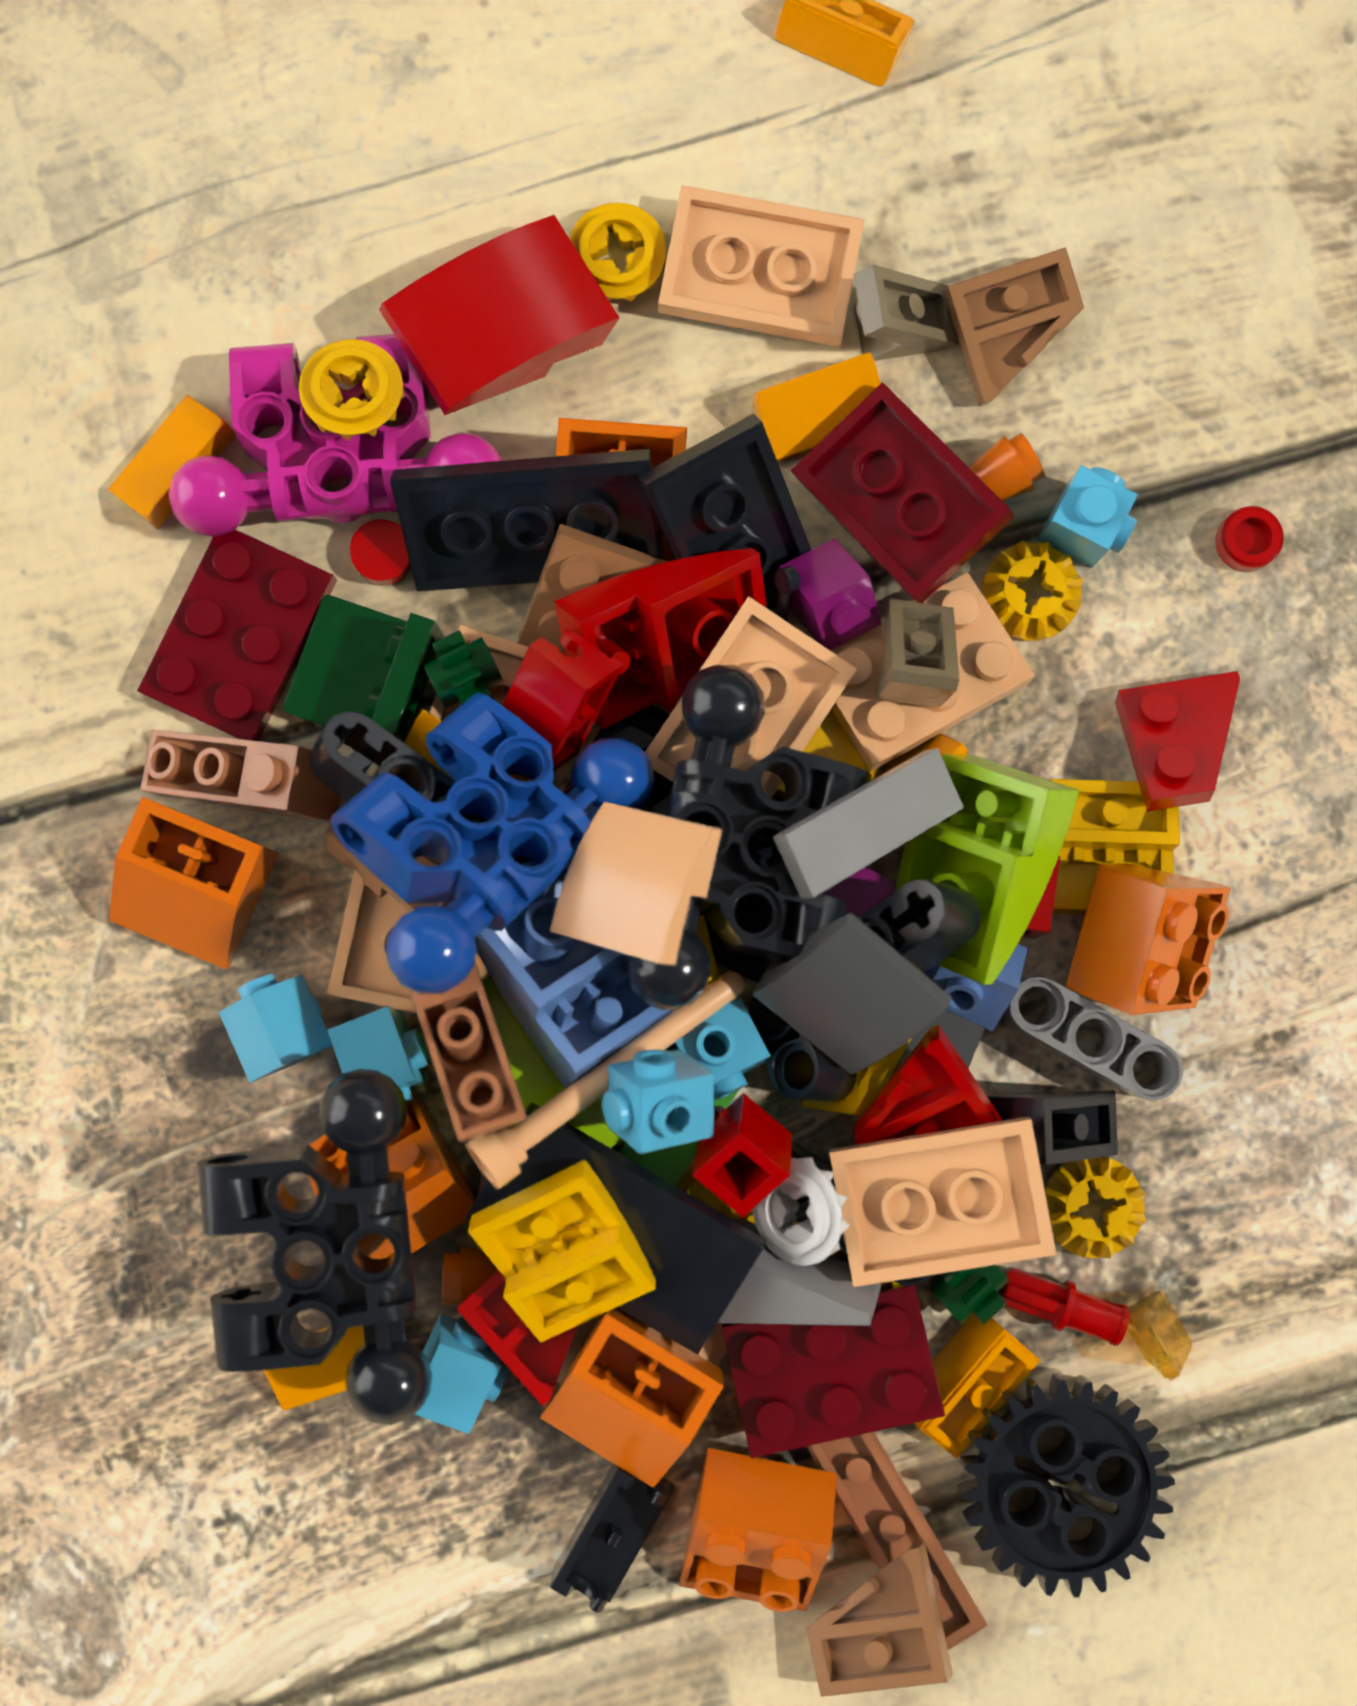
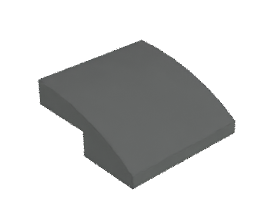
[752,913,952,1075]

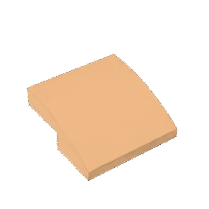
[550,802,722,965]

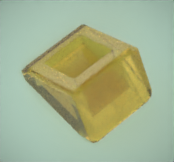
[1127,1291,1192,1381]

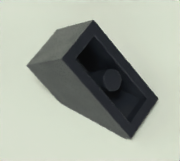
[986,1091,1118,1165]

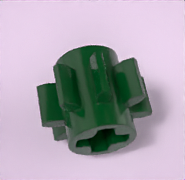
[424,630,503,709]
[928,1265,1010,1325]

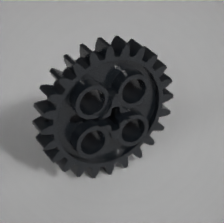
[958,1374,1175,1598]

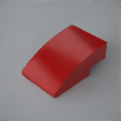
[379,214,620,415]
[554,548,767,729]

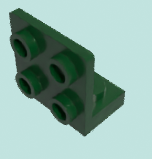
[283,595,444,743]

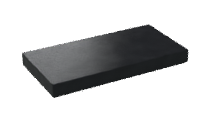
[390,449,666,592]
[465,1102,766,1355]

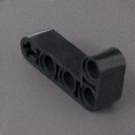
[310,712,530,907]
[748,880,981,1102]

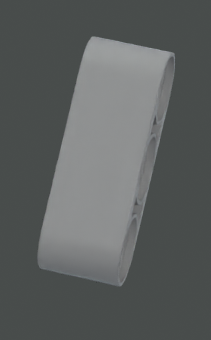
[1002,977,1183,1100]

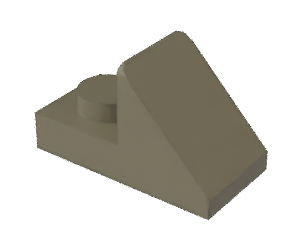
[853,265,959,361]
[877,599,959,707]

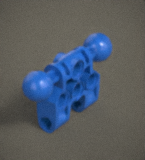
[331,693,655,994]

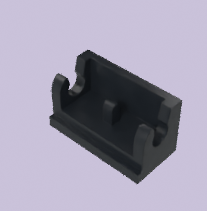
[550,1464,675,1613]

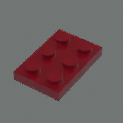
[790,382,1014,603]
[137,529,337,741]
[721,1283,945,1458]

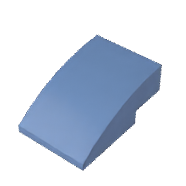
[474,859,673,1089]

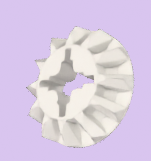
[753,1157,850,1266]

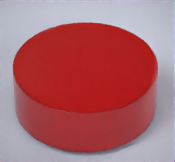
[1215,506,1284,572]
[349,519,411,586]

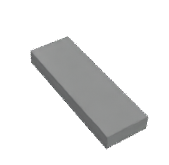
[773,748,964,898]

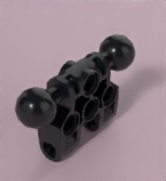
[626,665,872,1010]
[197,1069,432,1425]

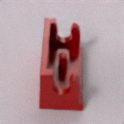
[502,630,624,772]

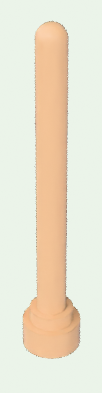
[466,971,745,1190]

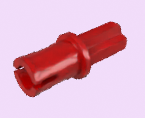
[998,1267,1130,1346]

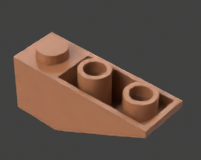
[140,729,340,823]
[410,960,527,1143]

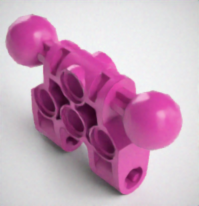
[169,334,502,537]

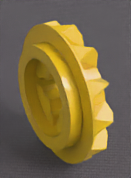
[569,202,667,302]
[299,339,404,441]
[982,540,1083,641]
[1045,1157,1147,1258]

